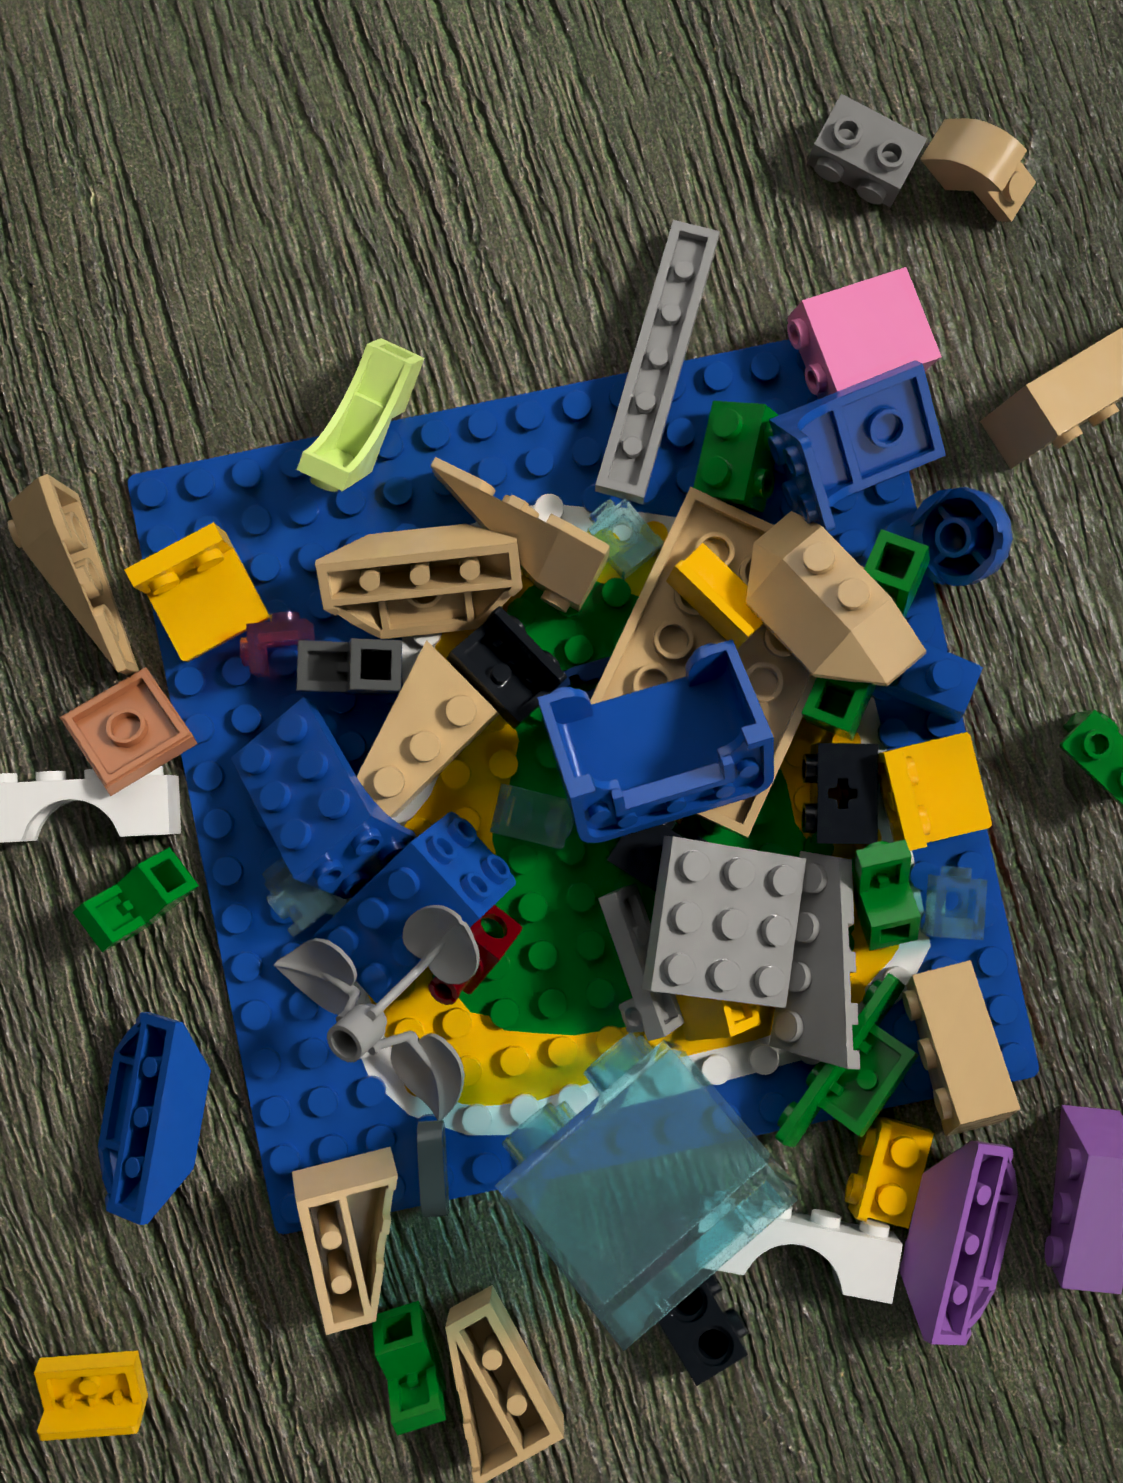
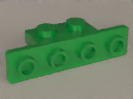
[775,973,919,1148]

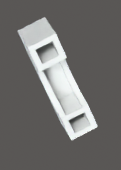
[0,766,181,843]
[691,1191,903,1304]

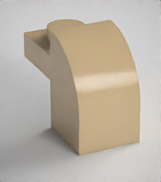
[920,118,1036,222]

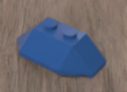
[98,1012,211,1225]

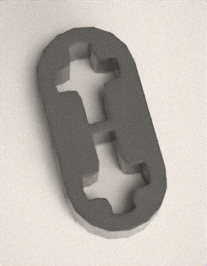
[417,1120,449,1217]

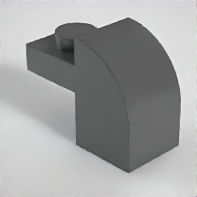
[296,638,402,695]

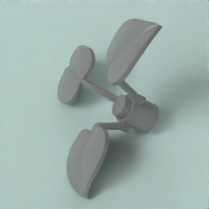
[274,905,480,1121]

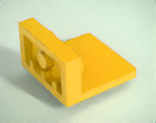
[124,522,270,662]
[878,732,992,851]

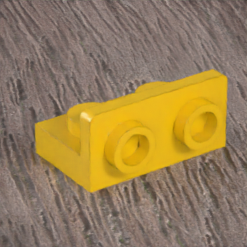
[845,1115,934,1229]

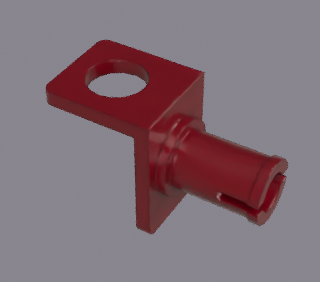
[428,905,522,1005]

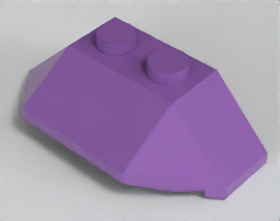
[899,1140,1018,1345]

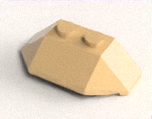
[746,511,926,686]
[315,524,522,639]

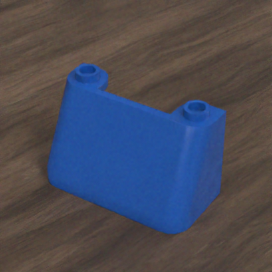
[537,639,774,843]

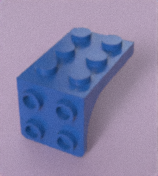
[768,360,946,532]
[231,697,417,899]
[314,812,516,1004]

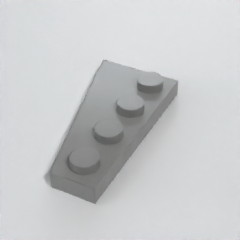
[769,851,860,1069]

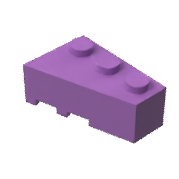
[1045,1105,1123,1294]

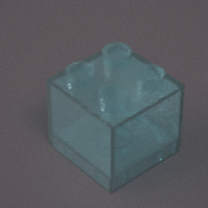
[495,1032,798,1351]

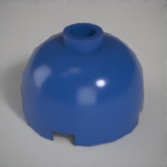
[911,487,1013,586]

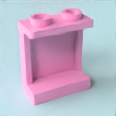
[787,267,942,399]

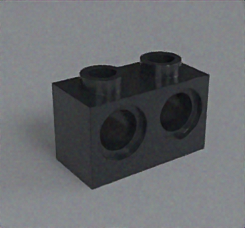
[642,1255,749,1386]

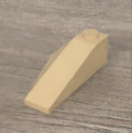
[431,457,610,613]

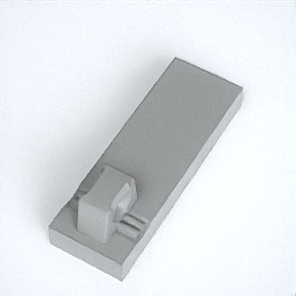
[598,883,685,1041]

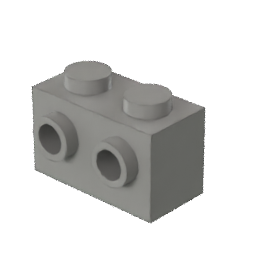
[807,94,927,208]

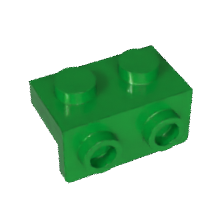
[693,401,778,512]
[1059,709,1123,808]

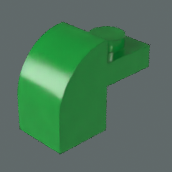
[852,840,921,951]
[72,847,199,953]
[372,1301,447,1436]

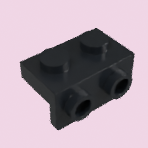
[446,606,567,729]

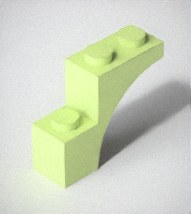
[297,338,425,492]

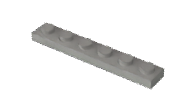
[595,220,720,504]

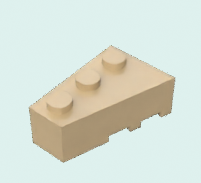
[902,960,1020,1137]

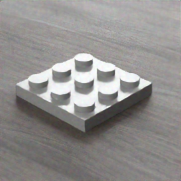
[642,836,806,1008]

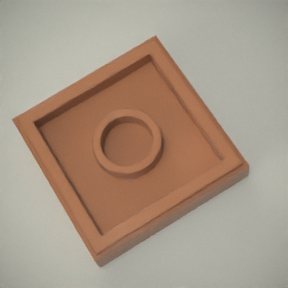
[60,667,197,796]

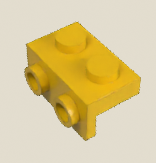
[34,1350,148,1441]

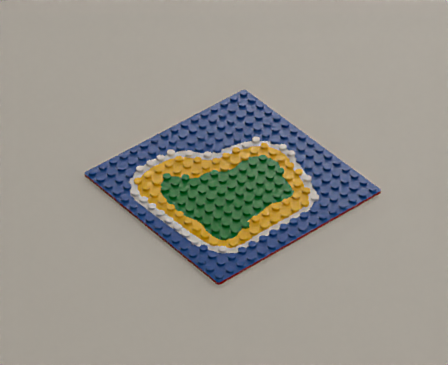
[128,339,1039,1234]

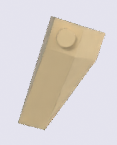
[8,474,139,676]

